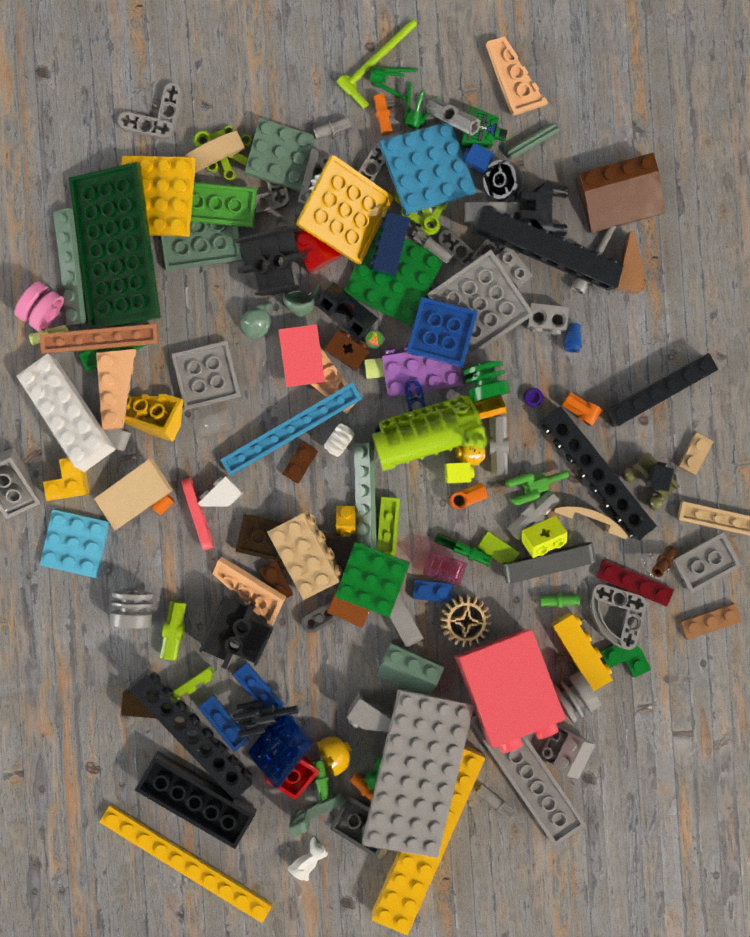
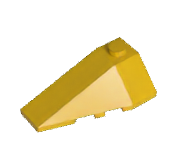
[99,394,183,442]

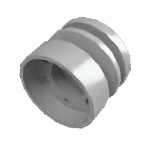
[110,589,153,628]
[554,671,601,723]

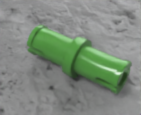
[540,593,580,608]
[312,759,330,800]

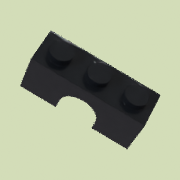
[315,282,378,341]

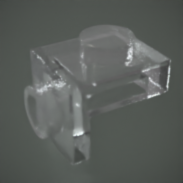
[640,552,669,579]

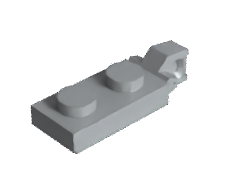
[298,149,321,204]

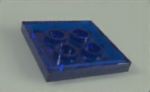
[248,707,314,789]

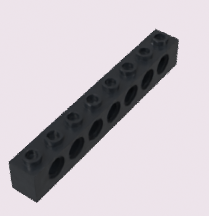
[540,406,657,540]
[129,669,252,800]

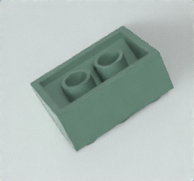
[375,641,444,695]

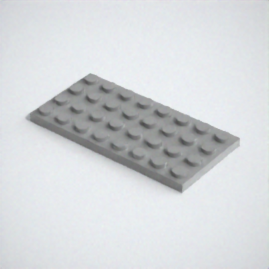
[362,689,474,858]

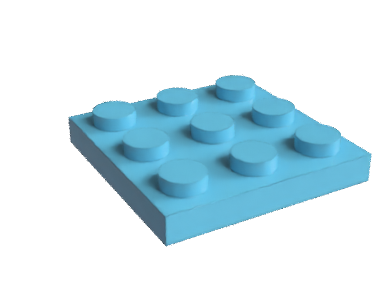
[40,509,110,578]

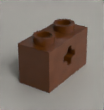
[324,330,369,372]

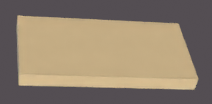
[94,458,173,530]

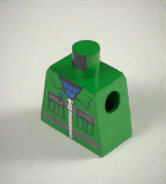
[461,106,508,149]

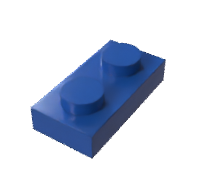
[412,579,452,603]

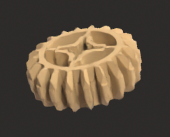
[440,595,492,647]

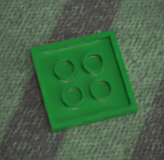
[335,542,410,618]

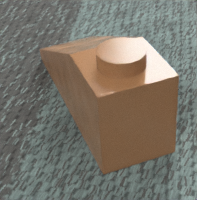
[614,231,646,295]

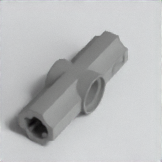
[426,97,480,136]
[488,417,509,475]
[507,490,560,540]

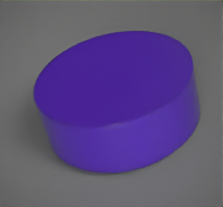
[523,388,543,407]

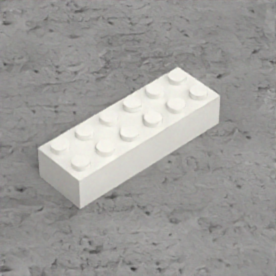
[17,353,116,472]

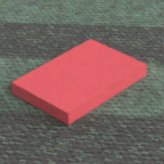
[279,324,325,387]

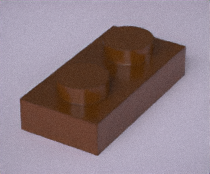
[282,442,318,484]
[259,561,294,598]

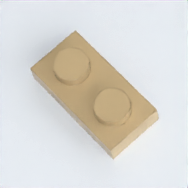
[677,433,714,475]

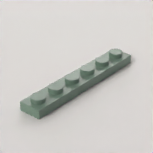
[53,208,86,326]
[354,442,377,549]

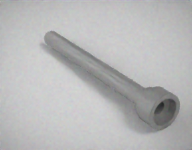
[570,226,617,295]

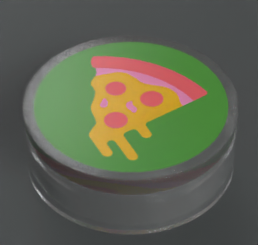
[365,330,384,350]

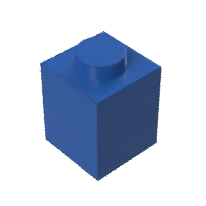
[463,143,494,175]

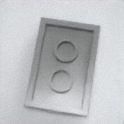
[672,532,742,593]

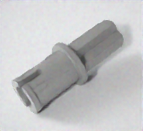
[312,117,351,140]

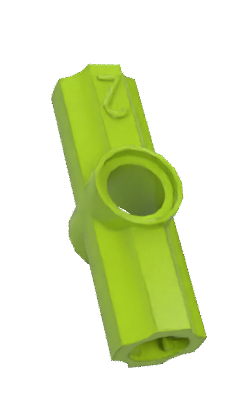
[160,600,187,661]

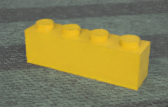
[550,612,613,691]

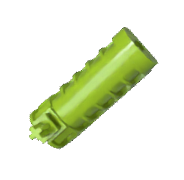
[372,396,487,471]

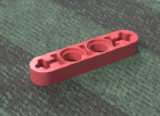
[181,477,214,551]

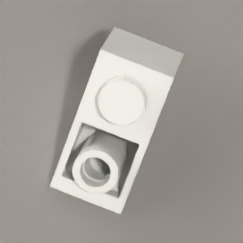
[198,476,244,507]

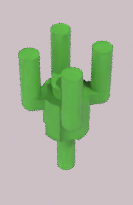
[504,470,569,506]

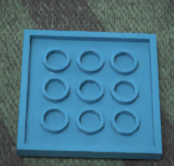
[379,123,477,215]

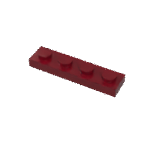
[596,560,674,607]

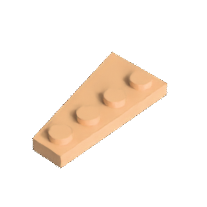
[311,347,356,414]
[213,557,286,627]

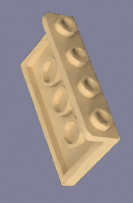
[267,511,344,600]

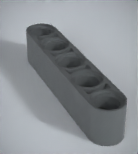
[502,542,597,583]

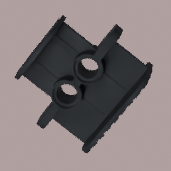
[235,227,307,296]
[199,596,273,669]

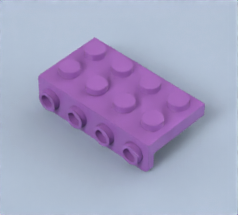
[381,345,463,397]

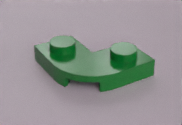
[599,641,651,678]

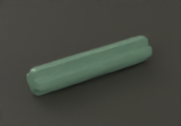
[506,123,558,160]

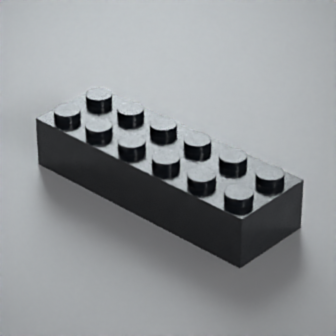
[134,751,257,849]

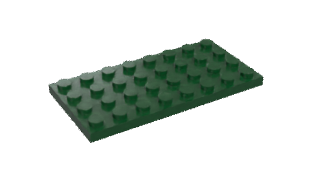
[69,162,161,330]

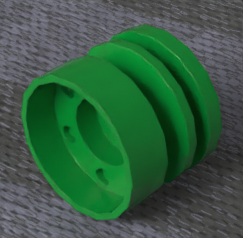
[463,361,510,402]

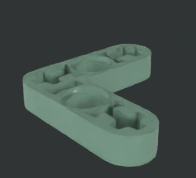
[289,792,346,837]

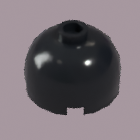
[483,159,523,200]

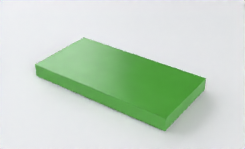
[191,182,257,228]

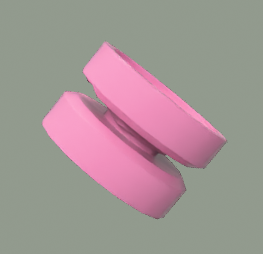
[15,281,64,332]

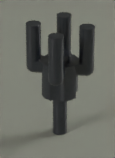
[233,700,299,738]

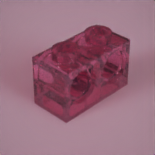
[423,551,467,587]

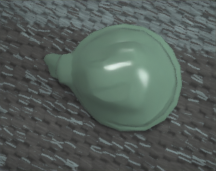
[283,284,322,317]
[240,302,271,339]

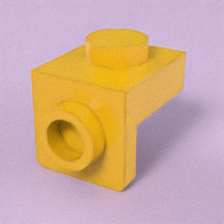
[336,506,356,537]

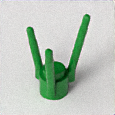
[370,66,418,100]
[403,82,438,129]

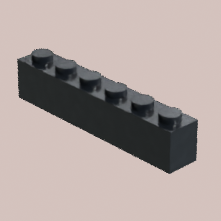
[604,353,719,427]

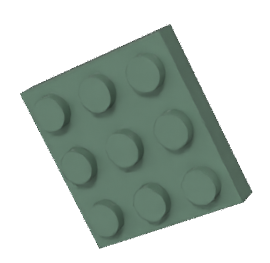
[244,118,315,191]

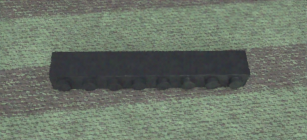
[471,206,624,291]

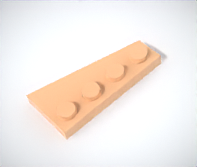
[485,36,548,116]
[96,349,136,430]

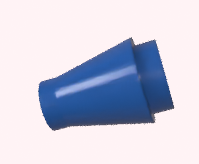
[563,323,582,353]

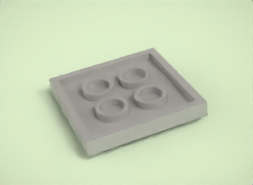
[171,341,242,410]

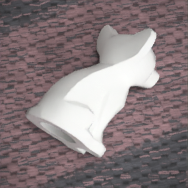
[287,837,328,881]

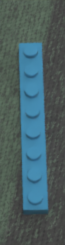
[220,382,363,476]

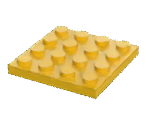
[296,155,394,264]
[122,156,196,237]

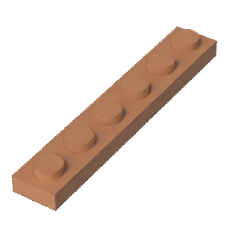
[40,324,159,354]

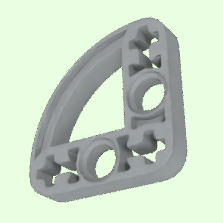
[590,584,647,650]

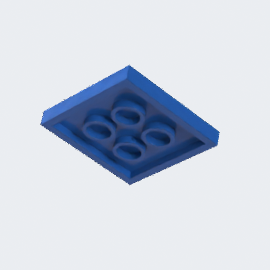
[407,297,478,368]

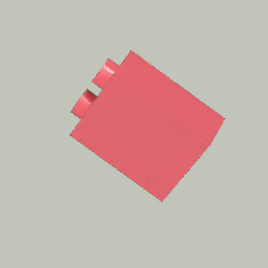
[454,629,566,753]

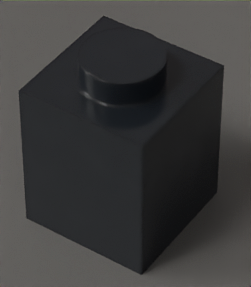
[645,461,674,492]

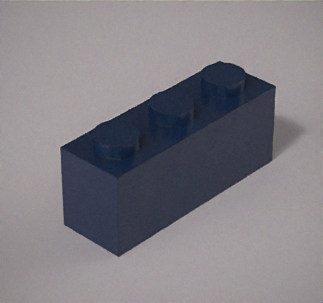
[370,212,410,277]

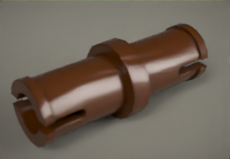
[651,546,677,577]

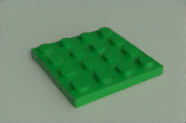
[344,227,443,327]

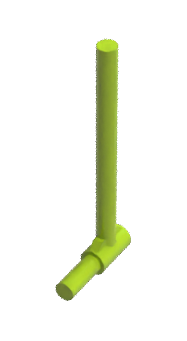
[336,19,417,109]

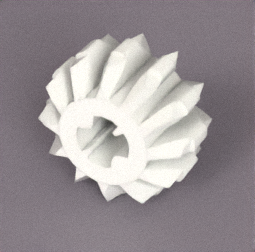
[324,423,354,457]

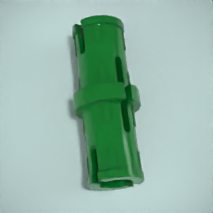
[452,540,493,567]

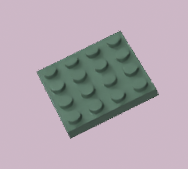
[161,184,243,271]

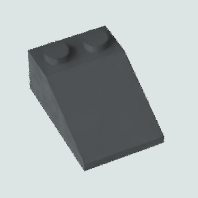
[330,794,389,859]

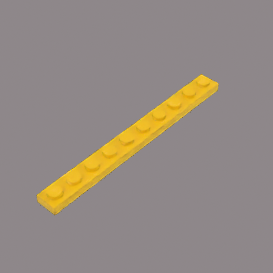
[99,804,273,923]

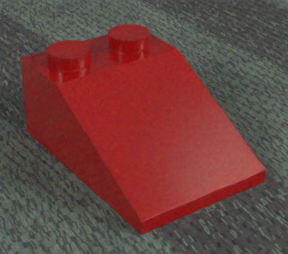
[295,229,344,274]

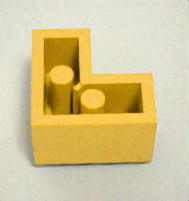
[43,458,90,501]

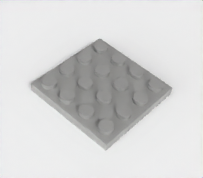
[427,250,534,358]

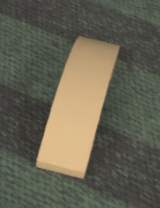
[183,131,246,176]
[551,506,627,539]

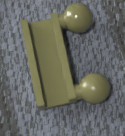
[622,452,680,510]

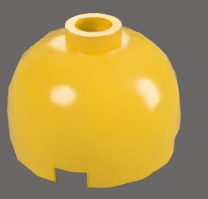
[316,736,352,776]

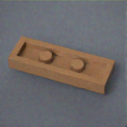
[680,603,742,640]

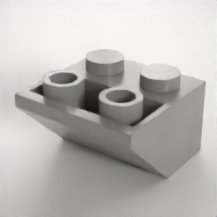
[539,724,595,779]

